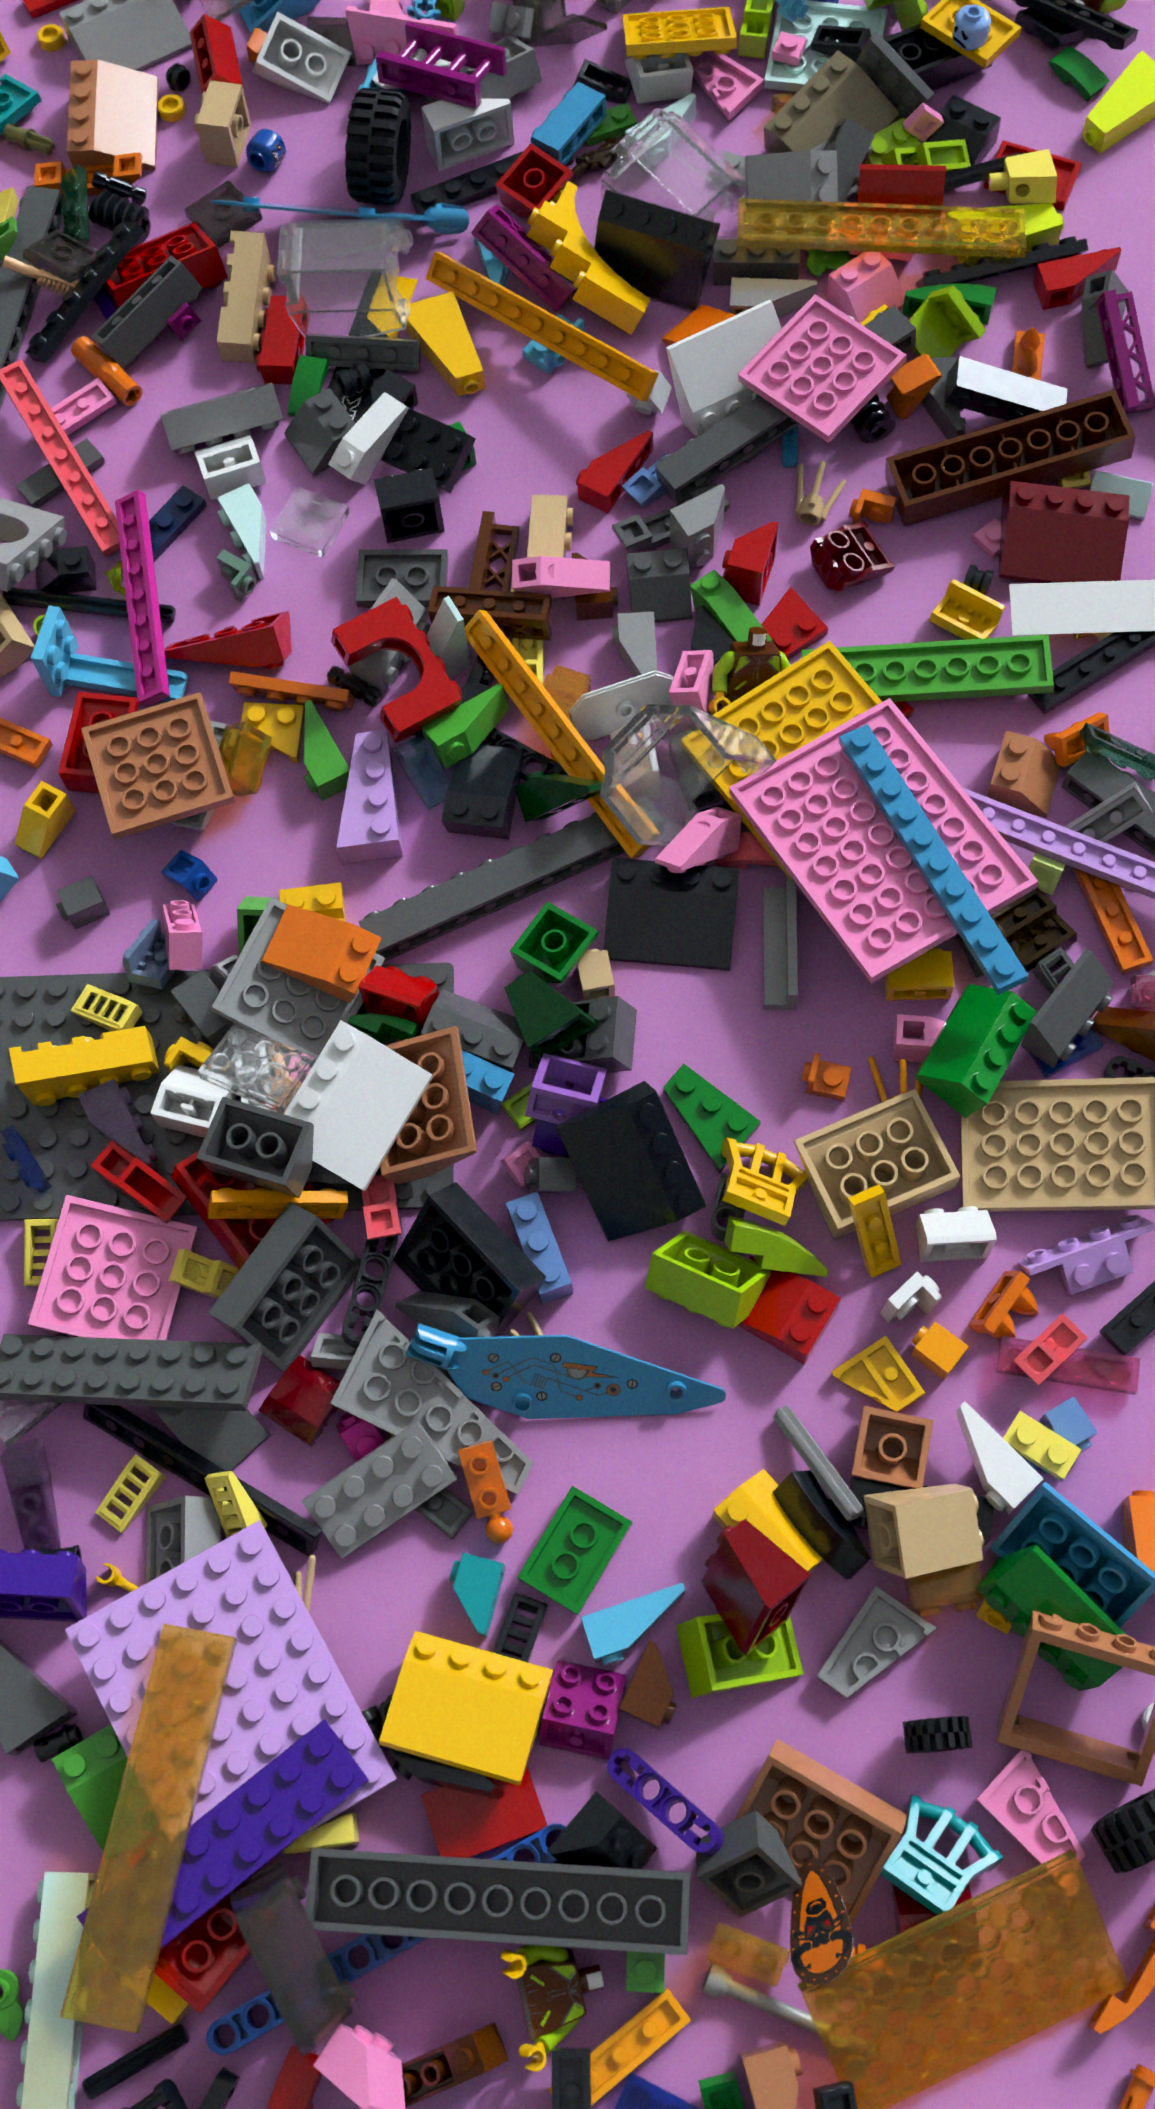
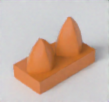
[1011,327,1045,381]
[1044,712,1111,767]
[968,1271,1039,1339]

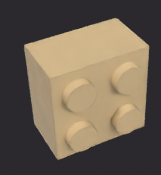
[194,80,252,168]

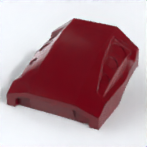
[810,522,896,592]
[259,1355,341,1447]

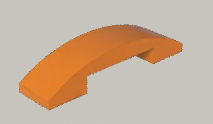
[34,152,143,196]
[1087,1904,1155,2034]

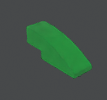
[902,283,997,325]

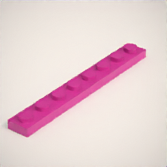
[115,489,170,707]

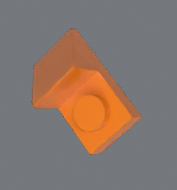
[886,354,943,419]

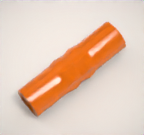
[71,336,142,406]

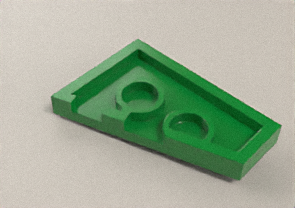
[663,1063,761,1174]

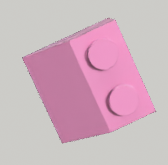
[827,246,905,323]
[313,2024,405,2109]

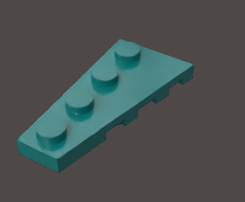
[0,73,42,136]

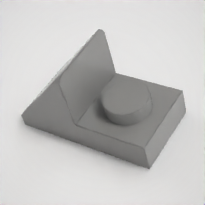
[488,2,534,38]

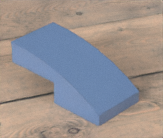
[622,453,667,507]

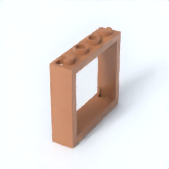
[997,1611,1155,1787]

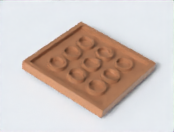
[81,692,235,840]

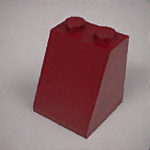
[701,1519,811,1656]

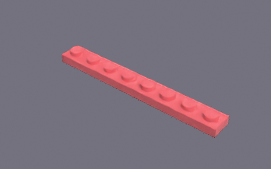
[0,359,120,557]

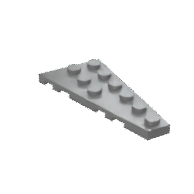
[330,1309,533,1495]

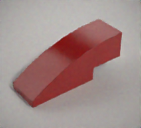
[90,1140,188,1224]

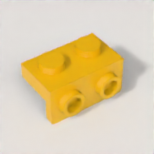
[929,579,1005,640]

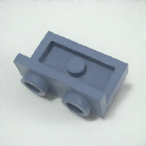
[122,919,176,989]

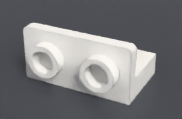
[879,1272,942,1323]

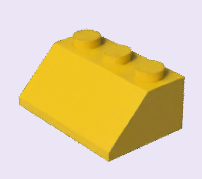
[712,1469,824,1573]

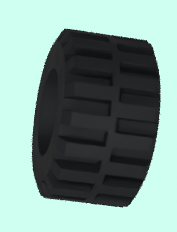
[1091,1789,1155,1873]

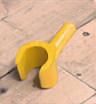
[96,1563,139,1592]

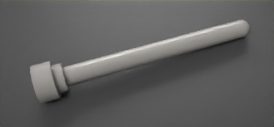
[702,1962,878,2057]

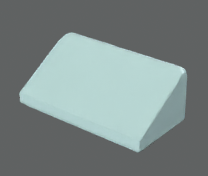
[1089,471,1153,520]

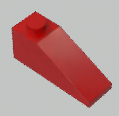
[576,430,653,514]

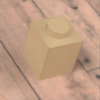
[576,949,615,1000]

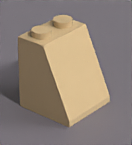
[863,1484,984,1579]

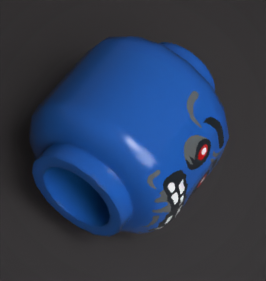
[245,129,286,172]

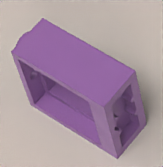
[525,1053,607,1124]

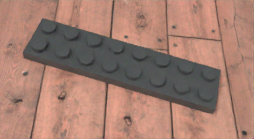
[0,1334,263,1411]

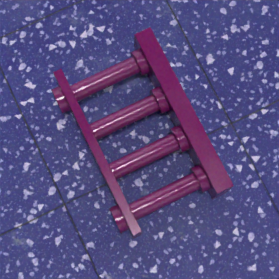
[376,22,506,109]

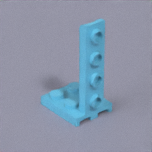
[31,605,189,702]

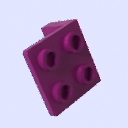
[539,1660,626,1760]

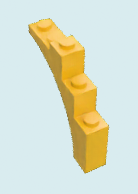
[526,181,650,335]

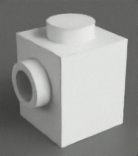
[625,370,672,415]

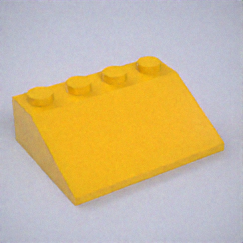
[379,1631,553,1786]

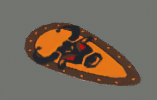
[790,1857,853,1986]

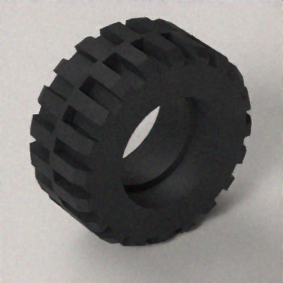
[345,88,411,206]

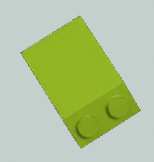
[676,1614,804,1698]

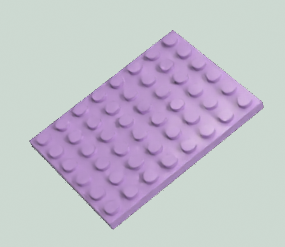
[65,1520,397,1842]

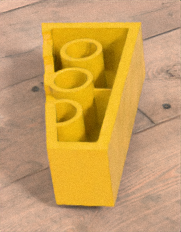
[9,1026,160,1106]

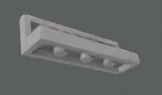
[763,877,798,1010]

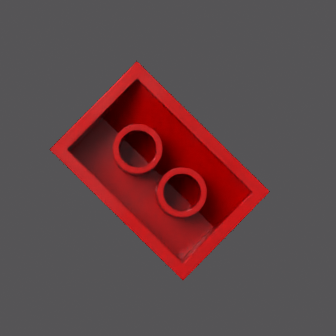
[855,164,946,229]

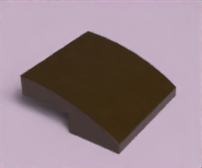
[990,887,1077,972]

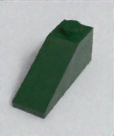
[514,771,611,822]

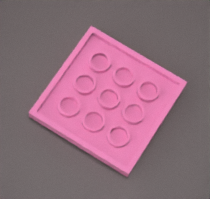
[738,294,907,443]
[28,1195,198,1340]

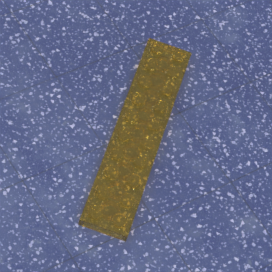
[737,198,1027,258]
[60,1624,237,2034]

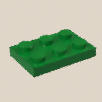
[517,1486,632,1616]

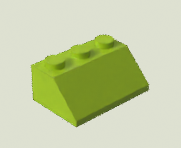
[645,1230,772,1329]

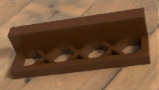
[469,511,520,625]
[427,586,552,641]

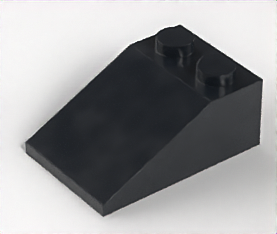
[442,745,524,839]

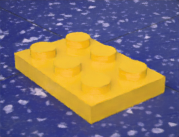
[920,0,1021,69]

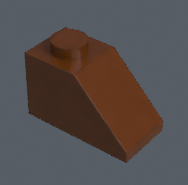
[572,553,618,621]
[619,1640,677,1730]

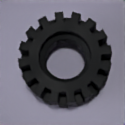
[903,1716,973,1753]

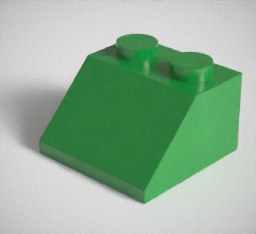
[510,902,599,984]

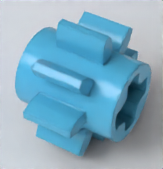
[406,0,441,20]
[774,0,810,22]

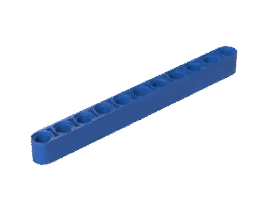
[206,1823,566,2055]

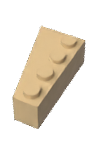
[217,231,277,363]

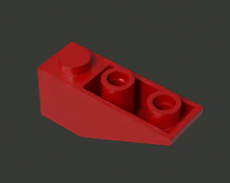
[1033,247,1122,310]

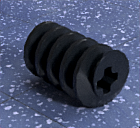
[88,190,151,243]
[850,393,896,443]

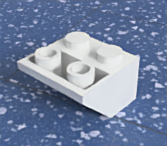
[625,52,693,104]
[194,434,266,500]
[150,1065,239,1138]

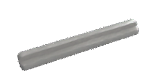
[773,1406,864,1521]

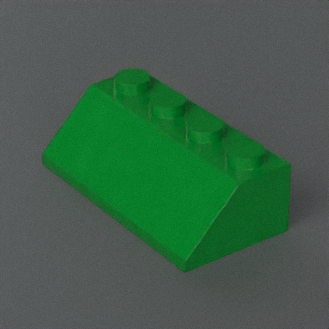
[915,984,1037,1118]
[976,1545,1126,1691]

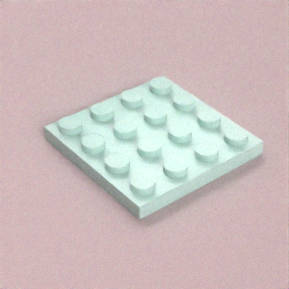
[764,0,887,92]

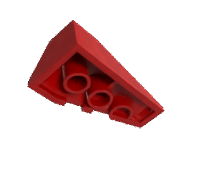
[164,611,292,669]

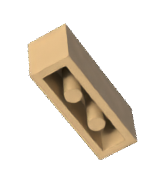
[527,495,574,558]

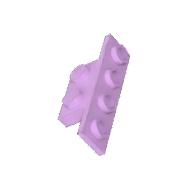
[1017,1215,1155,1295]

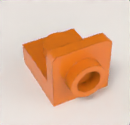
[849,488,897,524]
[801,1053,852,1101]

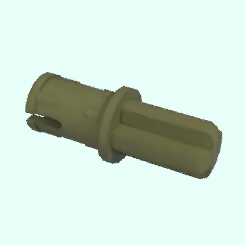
[3,123,55,155]

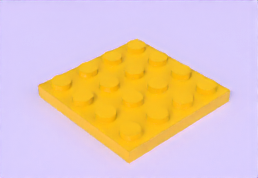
[622,7,737,60]

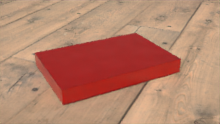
[984,140,1082,211]
[421,1766,548,1858]

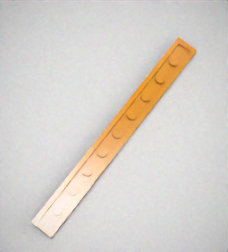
[425,252,659,401]
[465,610,657,859]

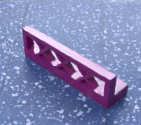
[471,205,577,312]
[1096,290,1155,414]

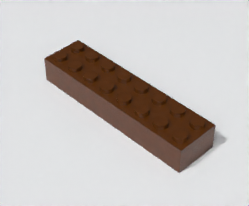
[885,389,1136,526]

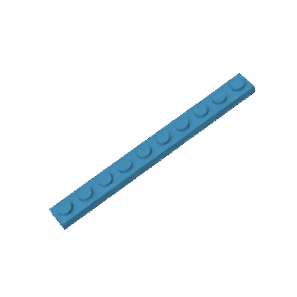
[839,724,1029,995]

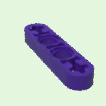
[607,1748,724,1856]

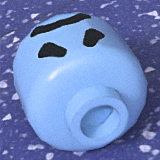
[952,5,991,51]

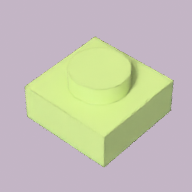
[1029,853,1066,896]

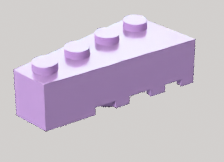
[336,729,403,864]

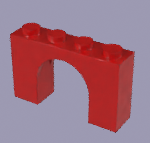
[331,596,462,744]

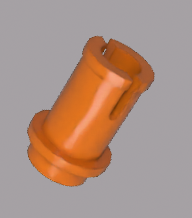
[1117,2063,1155,2109]

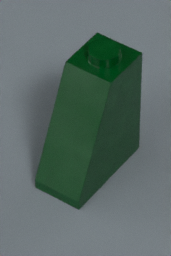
[504,971,597,1057]

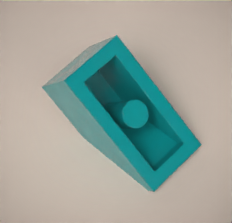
[450,1553,506,1638]

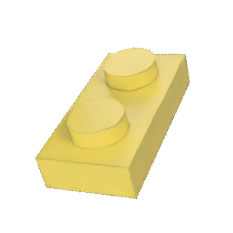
[1003,1411,1082,1481]

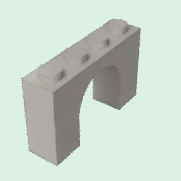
[0,498,67,592]

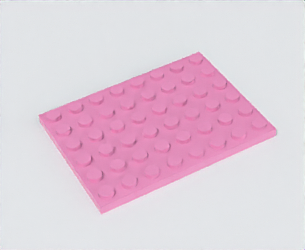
[729,698,1038,984]

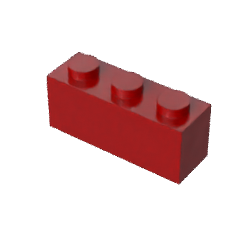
[189,14,243,93]
[256,296,310,384]

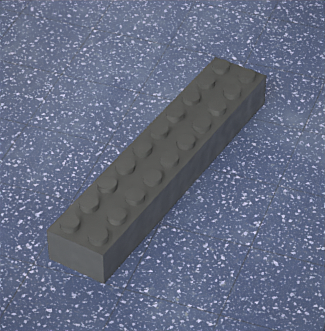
[304,1848,690,1955]

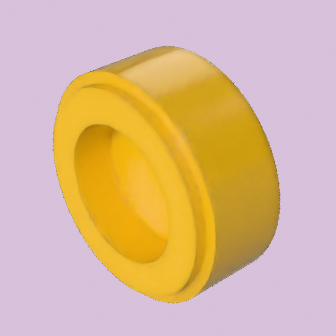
[37,24,65,52]
[157,94,186,122]

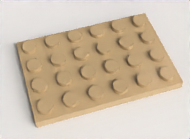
[961,1077,1155,1212]

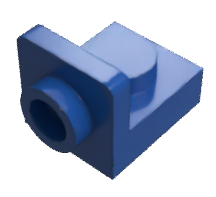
[161,850,218,901]

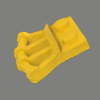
[279,882,346,922]
[721,1138,809,1226]

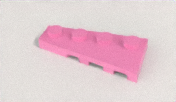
[345,6,458,65]

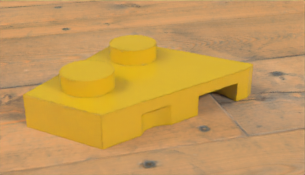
[240,702,305,763]
[831,1335,926,1413]

